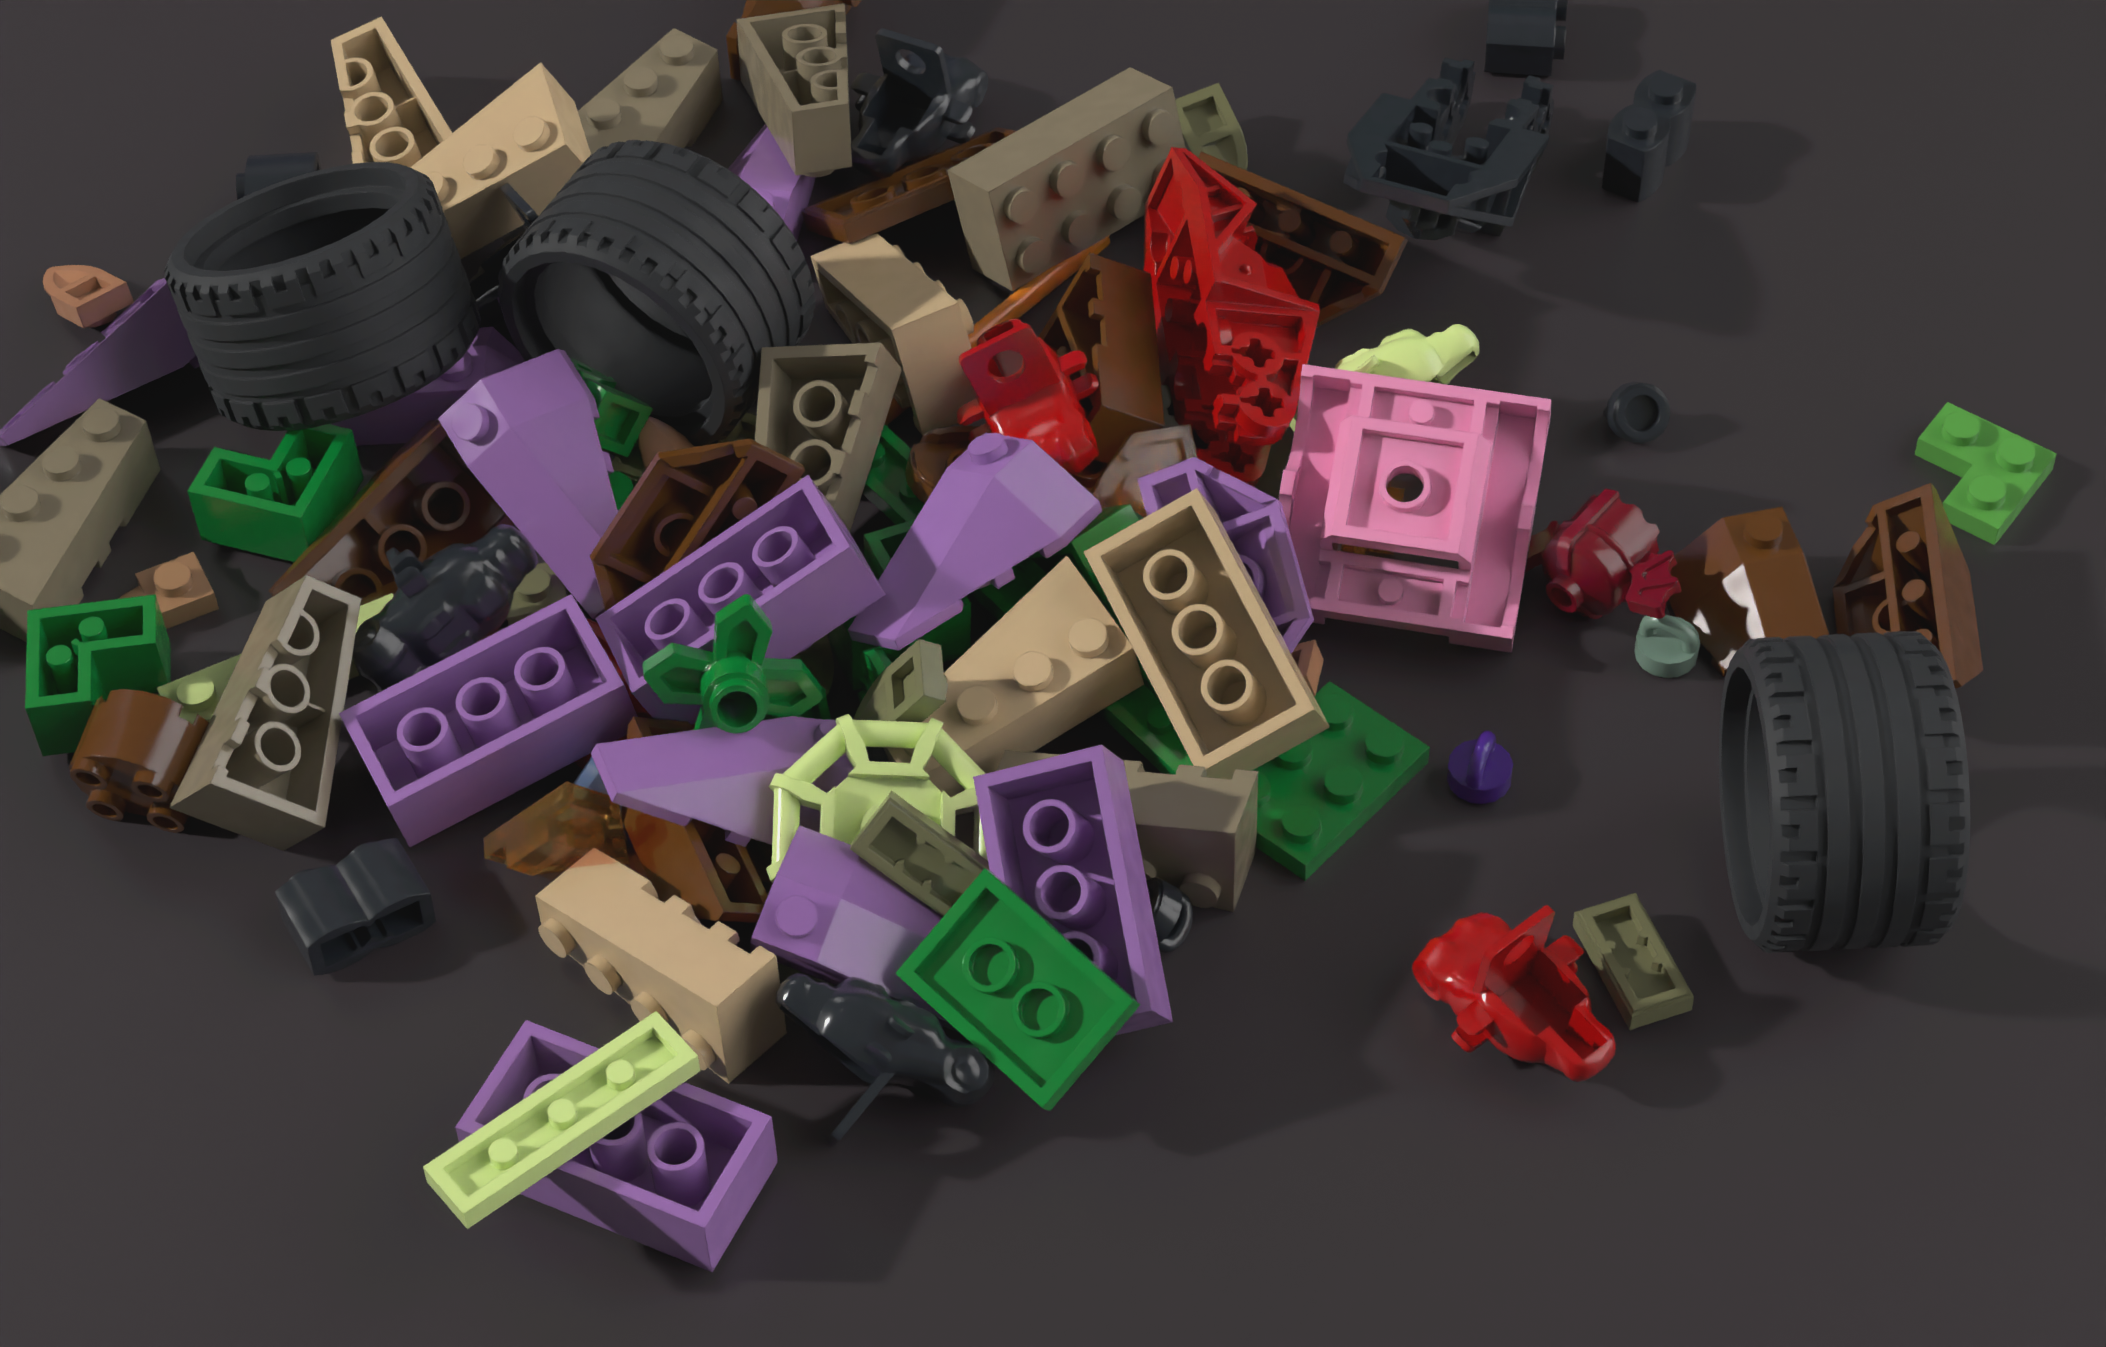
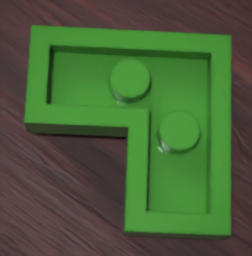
[1915,402,2057,545]

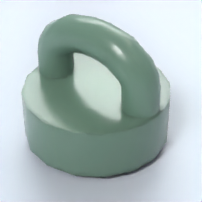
[1634,614,1700,678]

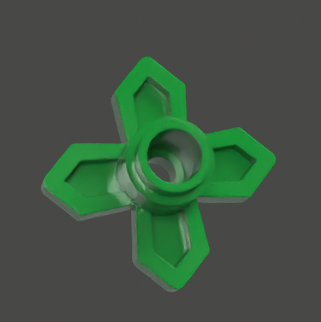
[642,594,823,734]

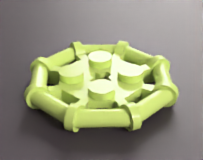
[766,714,988,882]

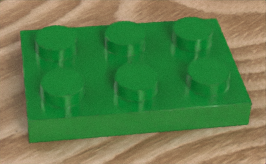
[1252,681,1430,881]
[895,868,1141,1111]

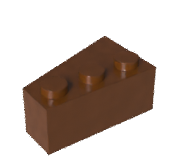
[1039,252,1165,472]

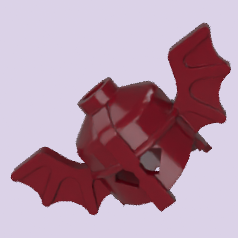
[1525,488,1681,619]

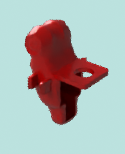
[956,318,1099,475]
[1412,905,1616,1082]

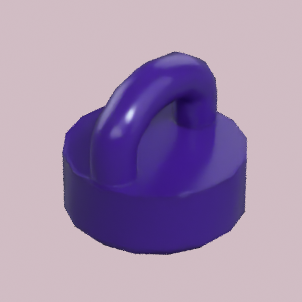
[1447,731,1513,804]

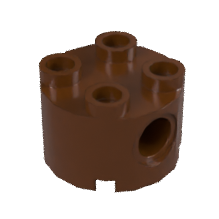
[69,689,209,833]

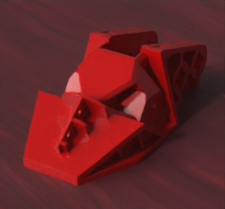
[1144,147,1320,488]

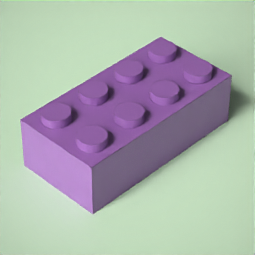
[596,475,886,725]
[339,594,638,847]
[973,745,1173,1035]
[455,1020,778,1272]

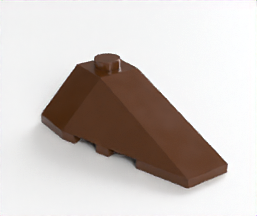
[269,420,514,606]
[1666,506,1829,677]

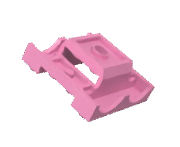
[1279,364,1551,653]

